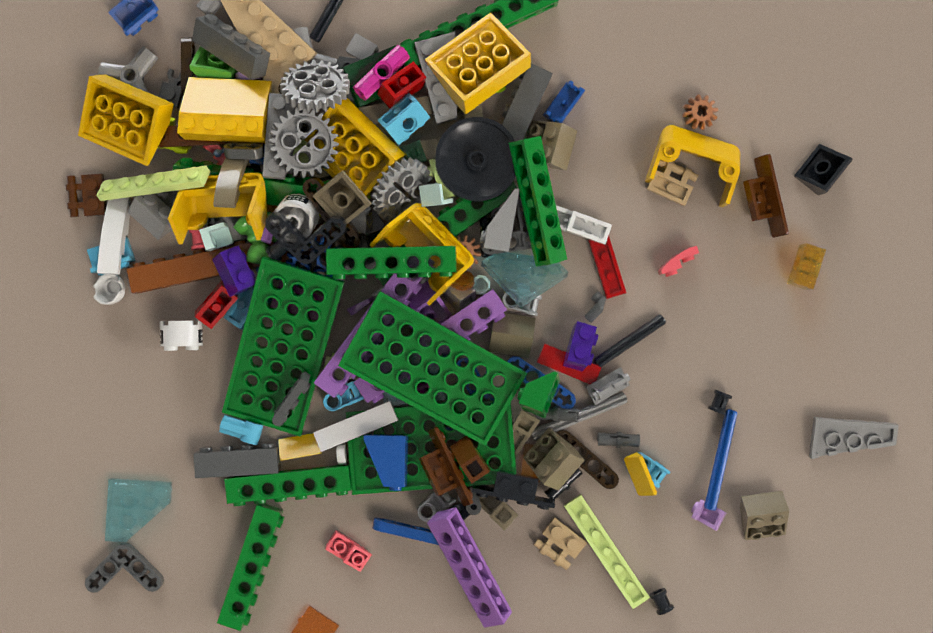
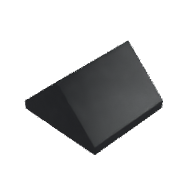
[794,144,853,196]

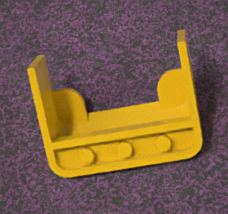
[645,125,741,207]
[168,173,267,244]
[370,203,474,306]

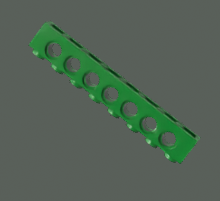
[400,0,559,69]
[375,182,518,286]

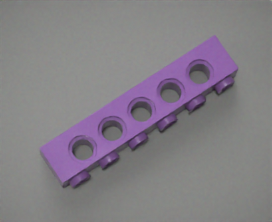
[427,507,512,628]

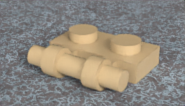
[646,160,699,207]
[533,516,587,570]

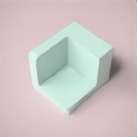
[419,183,453,207]
[199,222,234,251]

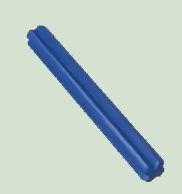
[704,409,738,511]

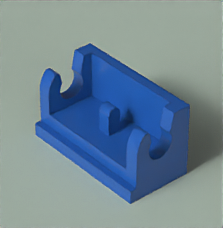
[543,81,585,123]

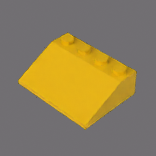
[425,12,531,114]
[78,74,174,166]
[177,77,272,143]
[304,98,406,197]

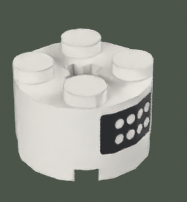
[272,194,319,243]
[160,321,203,351]

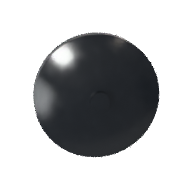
[435,117,516,202]

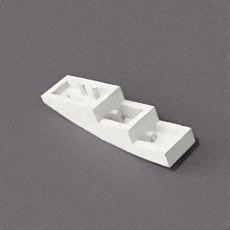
[97,197,131,275]
[524,205,612,244]

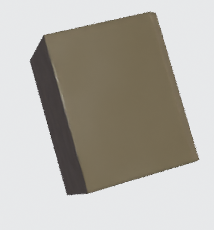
[313,170,372,227]
[488,312,536,358]

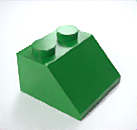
[517,371,560,418]

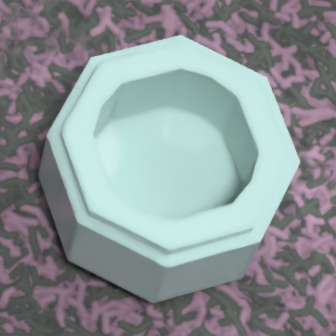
[471,275,490,295]

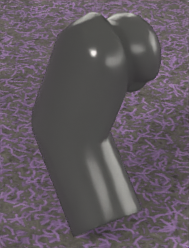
[585,292,606,323]

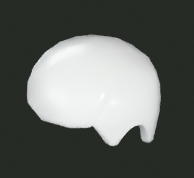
[93,274,125,305]

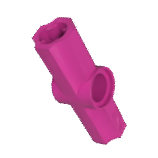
[353,45,410,101]

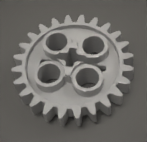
[280,60,350,113]
[268,108,339,178]
[372,158,432,222]

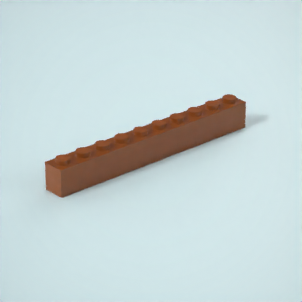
[127,223,336,294]

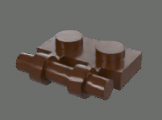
[66,173,106,218]

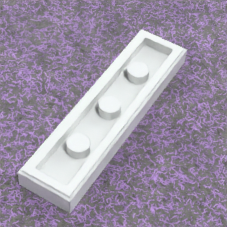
[314,401,398,452]

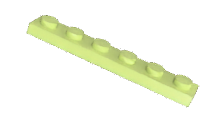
[96,166,211,201]
[564,494,650,609]

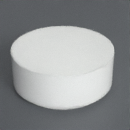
[336,444,347,465]

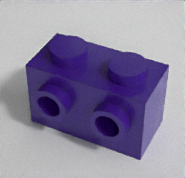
[212,245,256,297]
[563,321,598,372]

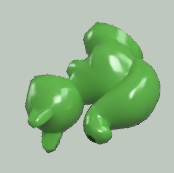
[233,212,277,265]

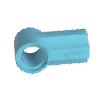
[219,415,264,445]

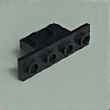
[472,470,555,510]

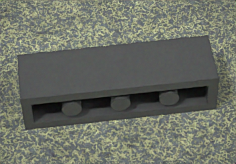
[192,14,270,80]
[502,63,553,141]
[193,443,281,478]

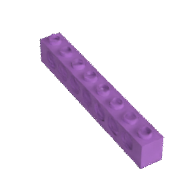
[314,256,435,398]
[354,289,507,404]

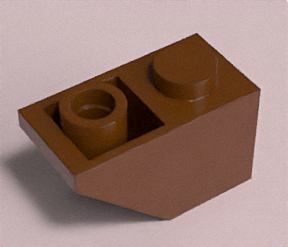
[450,436,490,483]

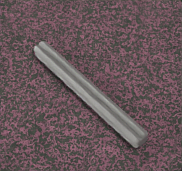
[532,392,628,440]

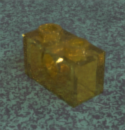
[787,243,826,290]

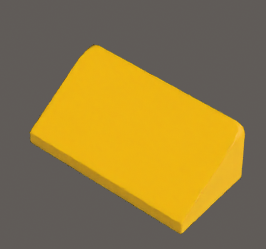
[278,433,322,461]
[624,452,657,496]

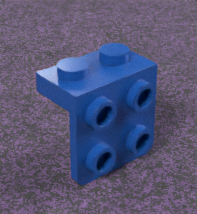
[108,0,159,36]

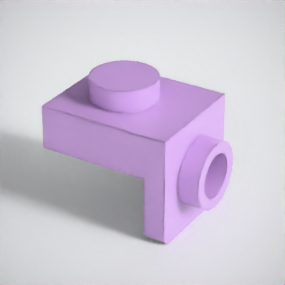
[691,499,727,531]

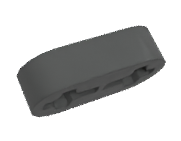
[224,142,264,160]

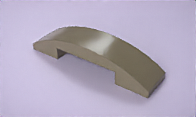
[213,158,251,208]
[489,409,540,487]
[455,461,519,531]

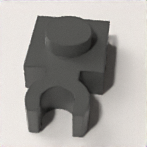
[158,69,182,108]

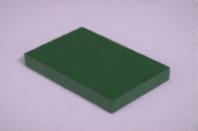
[341,45,405,108]

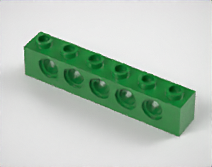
[509,136,567,267]
[326,246,457,279]
[224,464,352,506]
[217,503,285,631]

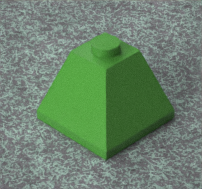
[190,46,238,79]

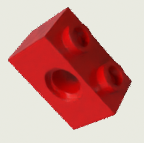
[378,61,427,109]
[195,280,238,329]

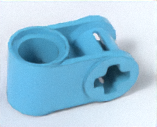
[323,380,364,411]
[637,452,671,488]

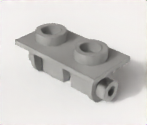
[586,367,631,405]

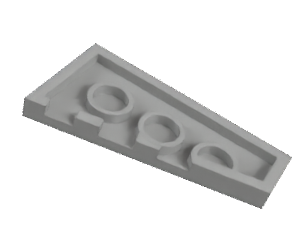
[415,32,457,125]
[263,93,304,180]
[809,417,899,459]

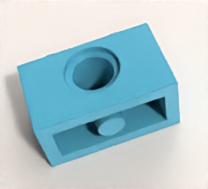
[377,93,431,145]

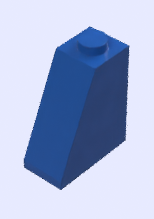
[364,434,408,491]

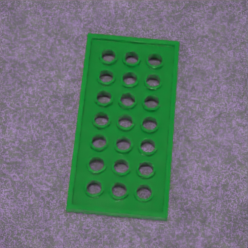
[222,256,345,437]
[338,291,527,446]
[346,400,517,495]

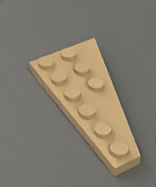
[220,0,318,94]

